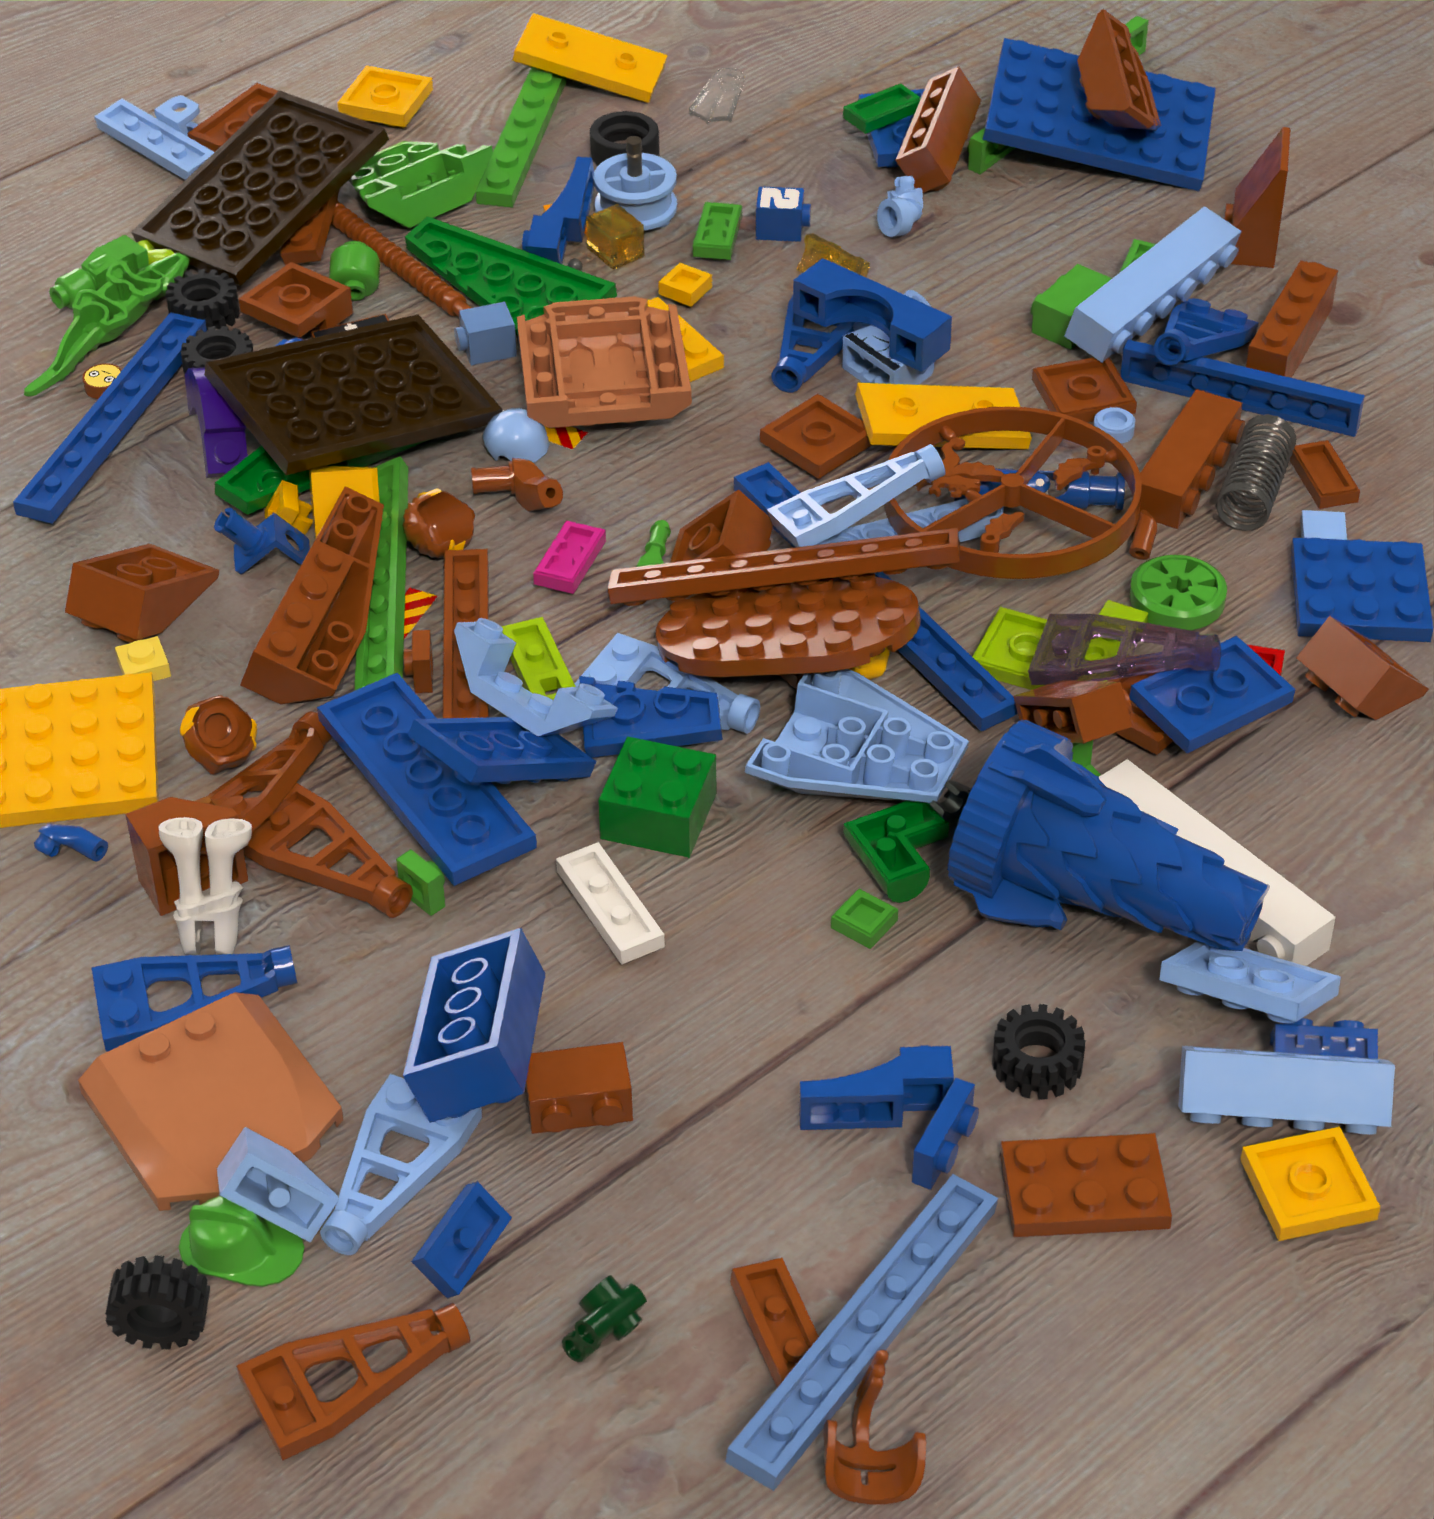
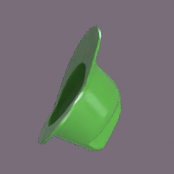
[179,1196,305,1287]

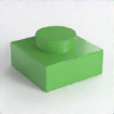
[396,849,445,916]

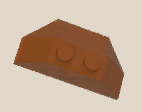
[1077,9,1161,130]

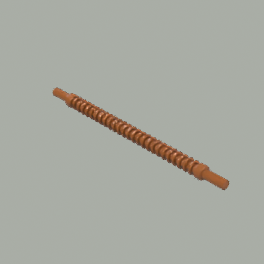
[331,200,472,317]

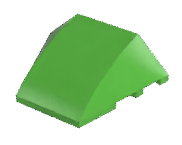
[349,141,493,228]

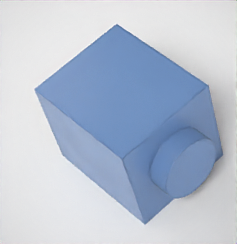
[454,302,517,365]

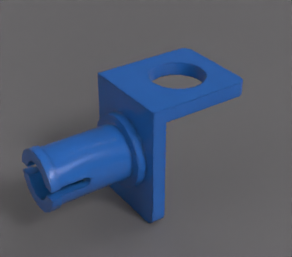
[214,508,310,574]

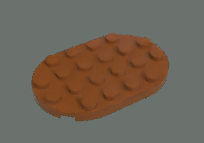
[655,573,921,677]

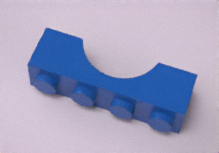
[793,258,952,372]

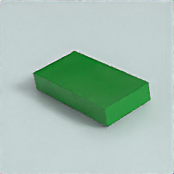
[843,83,921,134]

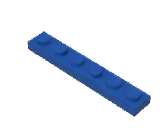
[1121,339,1365,437]

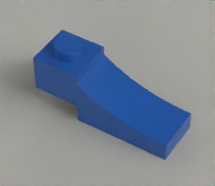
[522,156,594,264]
[799,1045,954,1130]

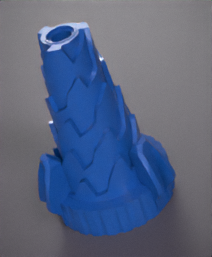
[947,719,1270,951]

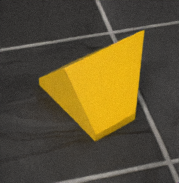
[309,466,380,539]

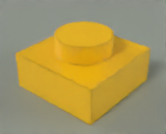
[658,263,712,307]

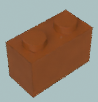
[525,1042,633,1134]

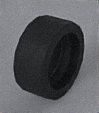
[590,111,660,166]

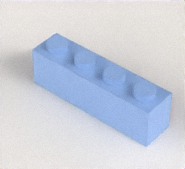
[1178,1046,1395,1135]

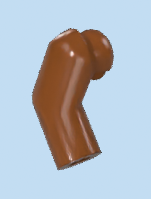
[1126,509,1157,560]

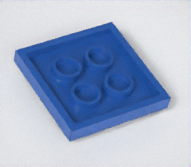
[1291,538,1433,642]

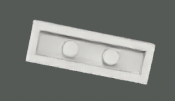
[556,842,665,965]

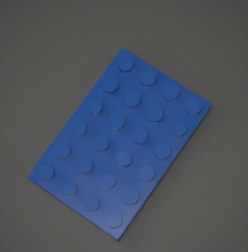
[983,38,1216,191]

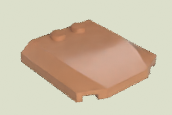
[517,296,692,428]
[78,992,343,1211]

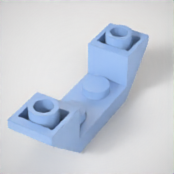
[454,618,618,736]

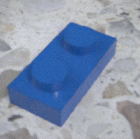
[912,1078,979,1190]
[411,1181,512,1298]

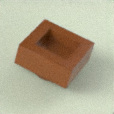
[404,630,433,693]

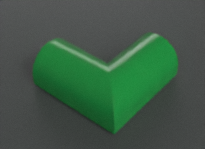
[843,801,949,903]

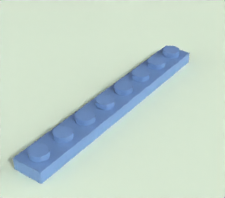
[725,1174,998,1491]

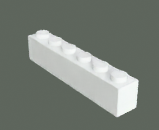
[1099,759,1336,966]

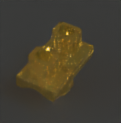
[796,233,870,278]

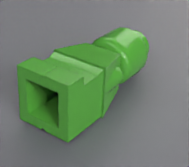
[49,235,149,309]

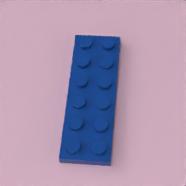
[317,672,537,886]

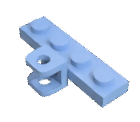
[94,95,214,180]

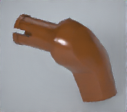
[471,458,563,512]

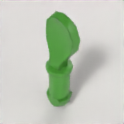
[636,520,671,567]

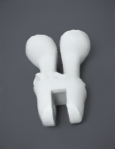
[159,817,252,955]

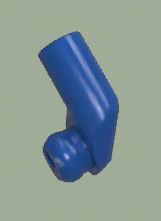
[34,824,108,861]

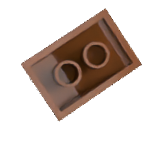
[1224,127,1291,268]
[65,543,219,642]

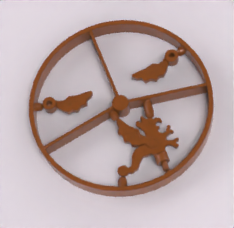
[884,406,1142,579]

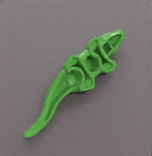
[24,253,190,396]

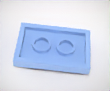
[1159,941,1341,1023]

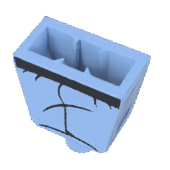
[842,325,934,385]

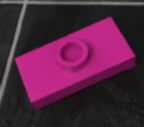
[533,521,606,594]

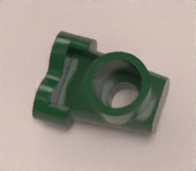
[562,1275,647,1362]

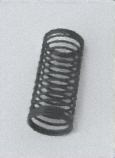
[1216,414,1297,531]

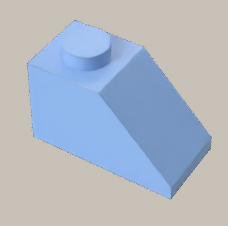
[217,1127,339,1242]

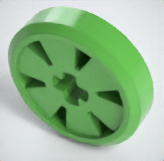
[1129,555,1227,631]

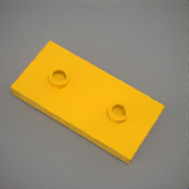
[513,13,668,103]
[855,383,1032,450]

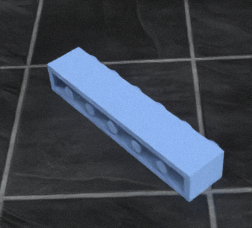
[1064,206,1242,362]

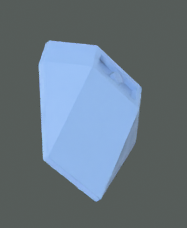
[745,669,969,803]

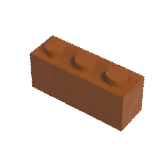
[1013,680,1133,743]

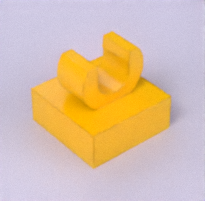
[264,480,313,535]

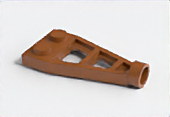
[196,711,332,832]
[243,783,413,918]
[236,1303,470,1461]

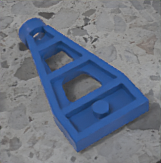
[771,296,855,393]
[1154,298,1259,365]
[91,945,297,1052]

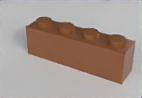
[896,66,981,193]
[1246,260,1338,378]
[1132,389,1245,529]

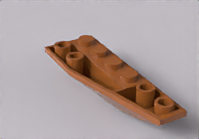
[240,486,384,704]

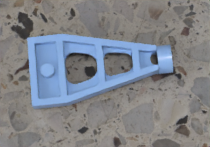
[767,444,946,547]
[575,633,760,734]
[320,1074,482,1255]

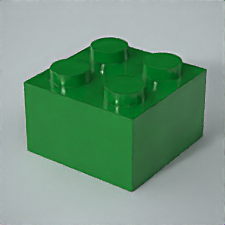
[598,736,717,858]

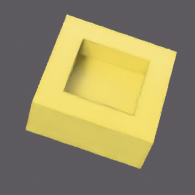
[115,636,171,681]

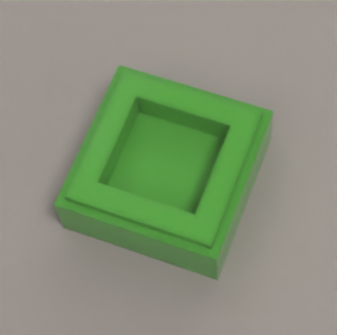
[831,889,898,949]

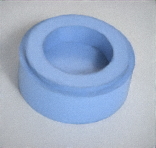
[1094,407,1135,444]

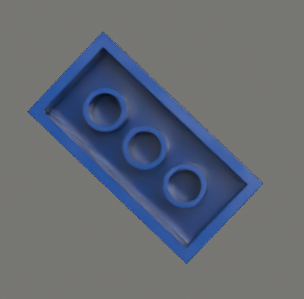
[403,928,546,1123]

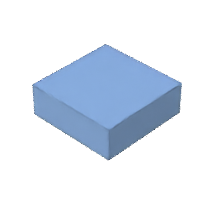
[1300,510,1347,540]

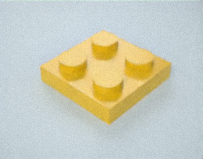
[337,66,433,127]
[1240,1127,1381,1241]

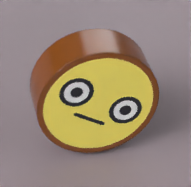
[82,363,122,399]

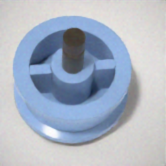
[594,136,677,233]

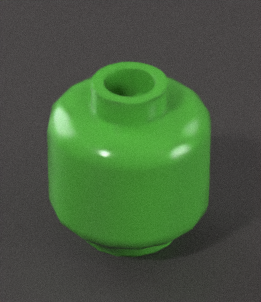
[329,241,380,301]

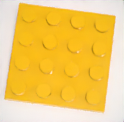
[0,672,159,828]

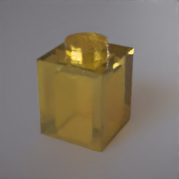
[586,204,645,270]

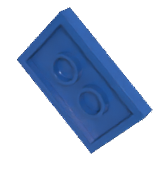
[1129,636,1296,753]

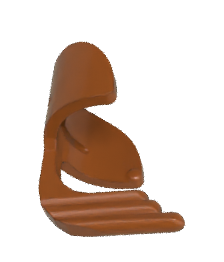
[823,1350,926,1505]

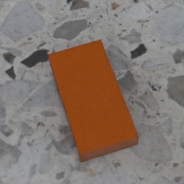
[1290,440,1360,509]

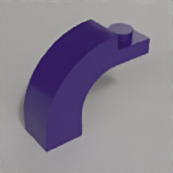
[185,367,248,478]

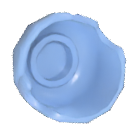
[482,408,550,463]

